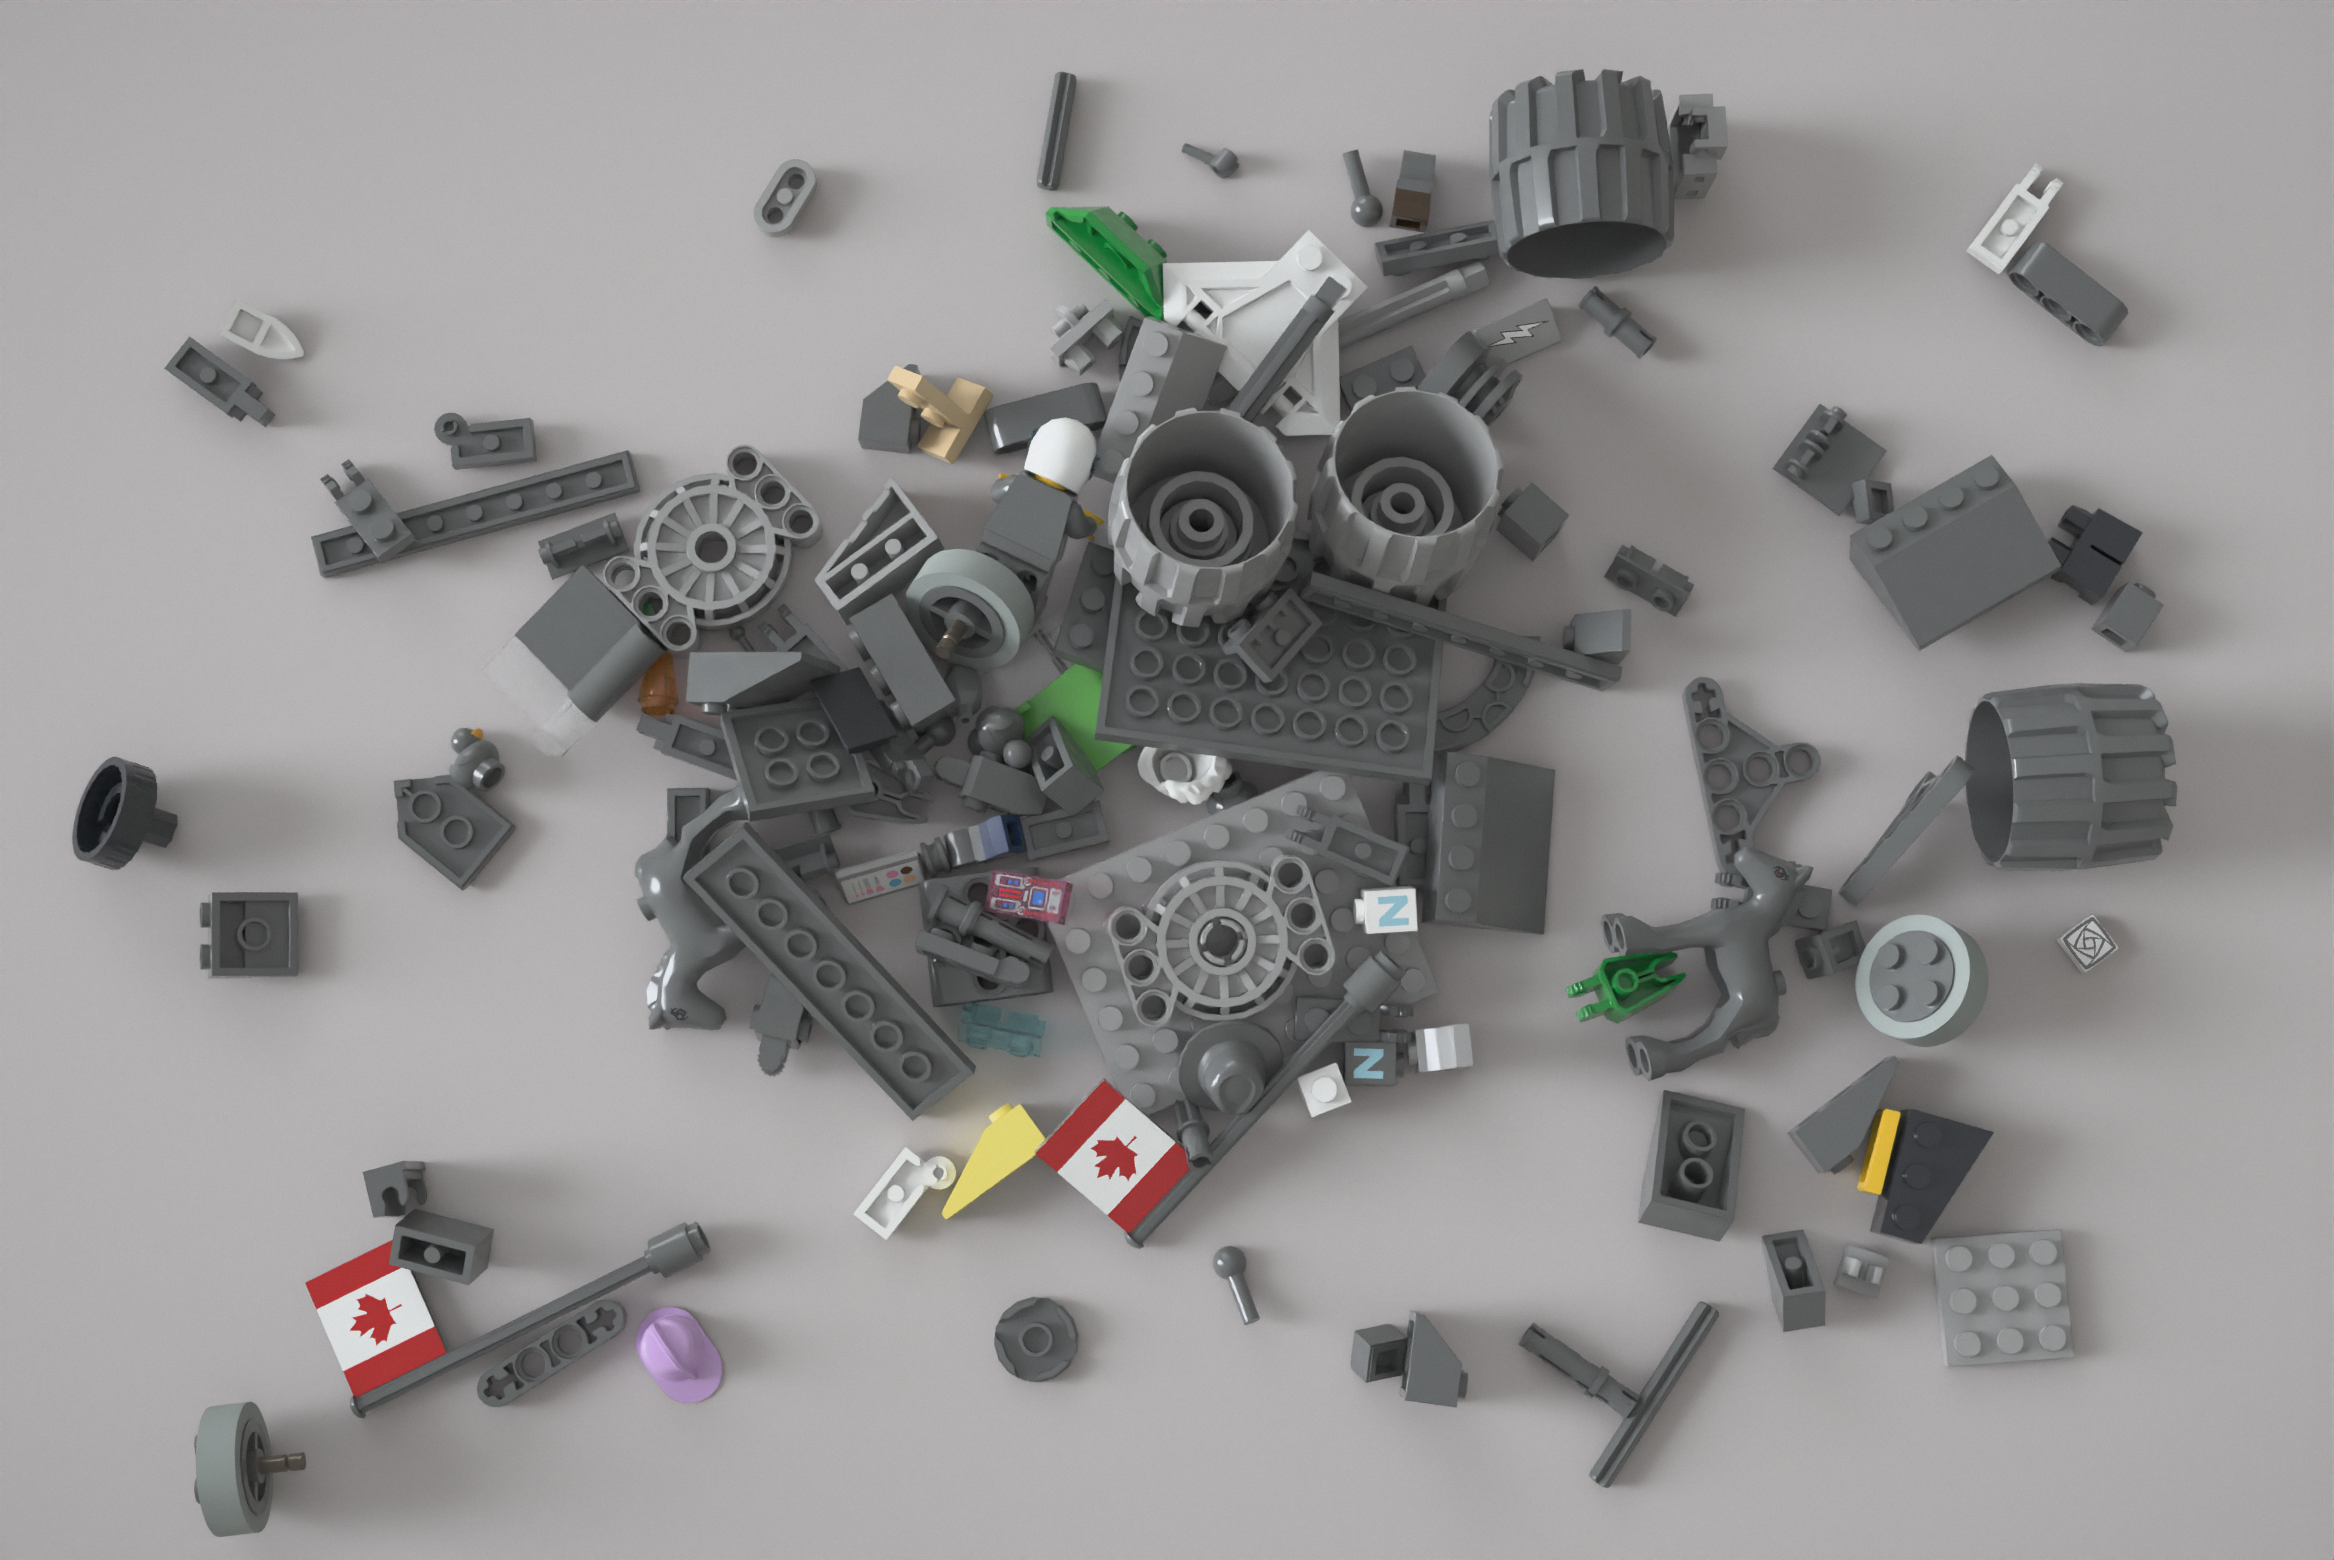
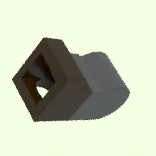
[1390,150,1436,233]

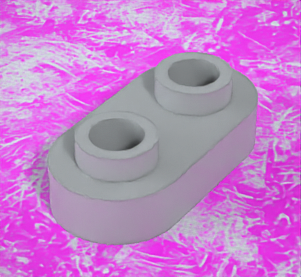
[754,159,817,237]

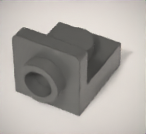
[1795,920,1866,979]

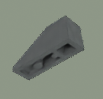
[1787,1055,1900,1175]

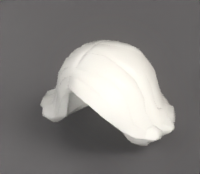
[1137,747,1233,805]

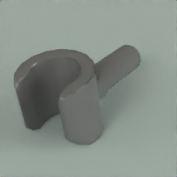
[1182,143,1240,179]

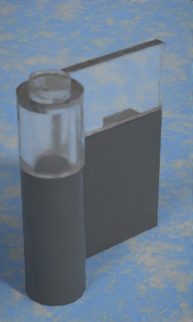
[480,565,667,757]

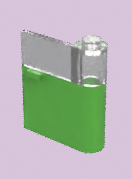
[980,609,1138,804]

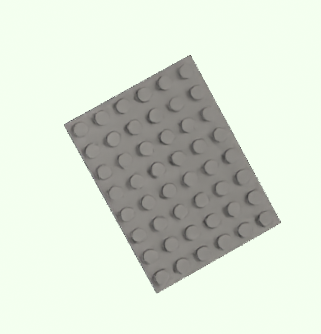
[1034,770,1439,1116]

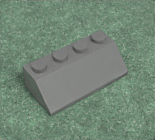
[1090,316,1227,484]

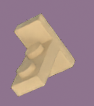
[887,366,994,465]

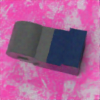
[944,815,1028,869]

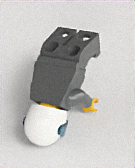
[976,417,1105,634]

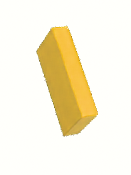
[1857,1109,1901,1195]

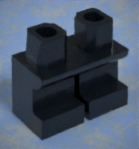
[2048,505,2143,605]

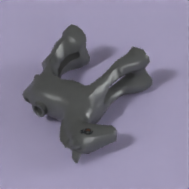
[635,785,830,1030]
[1601,846,1813,1081]

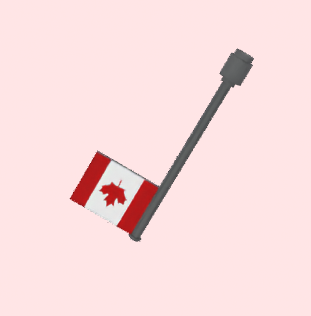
[1035,951,1406,1249]
[305,1222,711,1418]

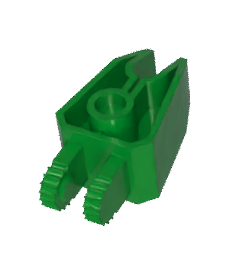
[1565,952,1686,1024]

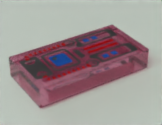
[984,869,1073,925]

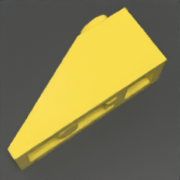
[941,1102,1046,1220]

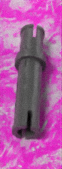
[1518,1322,1640,1418]

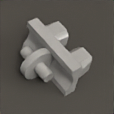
[1050,300,1123,376]

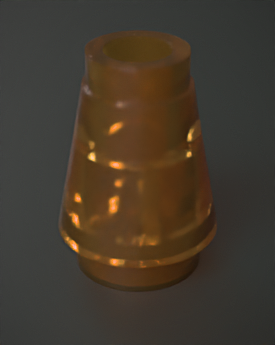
[637,653,679,716]

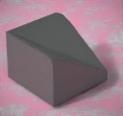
[1351,1324,1407,1383]

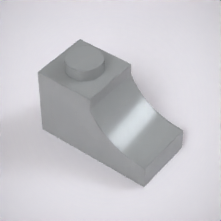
[1406,1023,1474,1074]

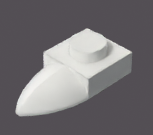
[218,298,304,359]

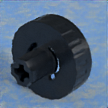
[72,757,178,870]

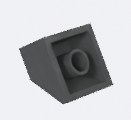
[1399,1310,1468,1408]

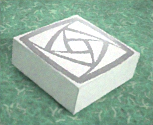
[2056,914,2118,973]

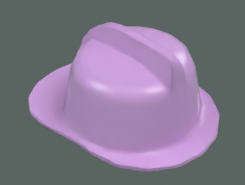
[636,1307,723,1403]

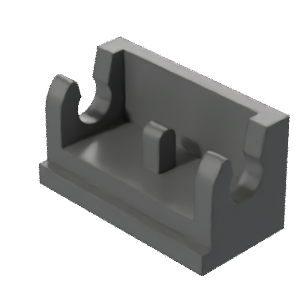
[363,1161,427,1218]

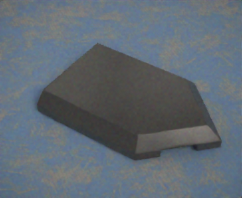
[394,775,516,891]

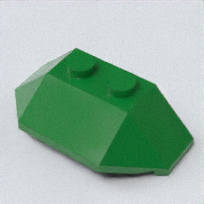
[1045,206,1167,322]

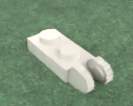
[1966,163,2063,274]

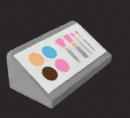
[836,849,926,905]

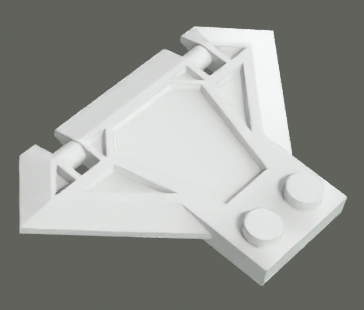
[1163,230,1368,436]

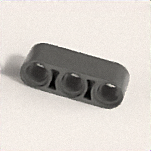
[2008,241,2129,347]
[983,382,1107,454]

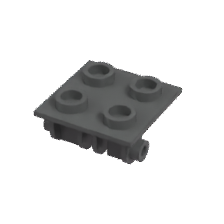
[1772,404,1887,516]

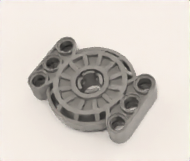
[603,445,822,659]
[1108,854,1335,1028]

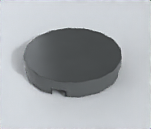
[994,1297,1079,1382]

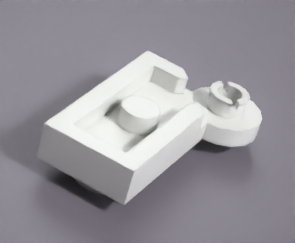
[853,1147,956,1240]

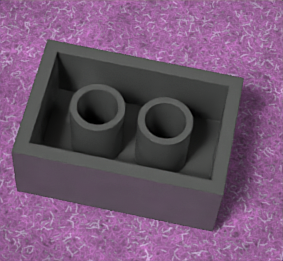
[848,594,958,737]

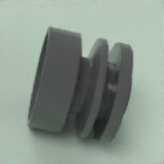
[1417,331,1523,427]

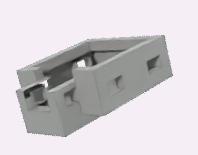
[1668,93,1728,199]

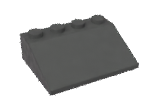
[1849,455,2061,651]
[1421,752,1555,935]

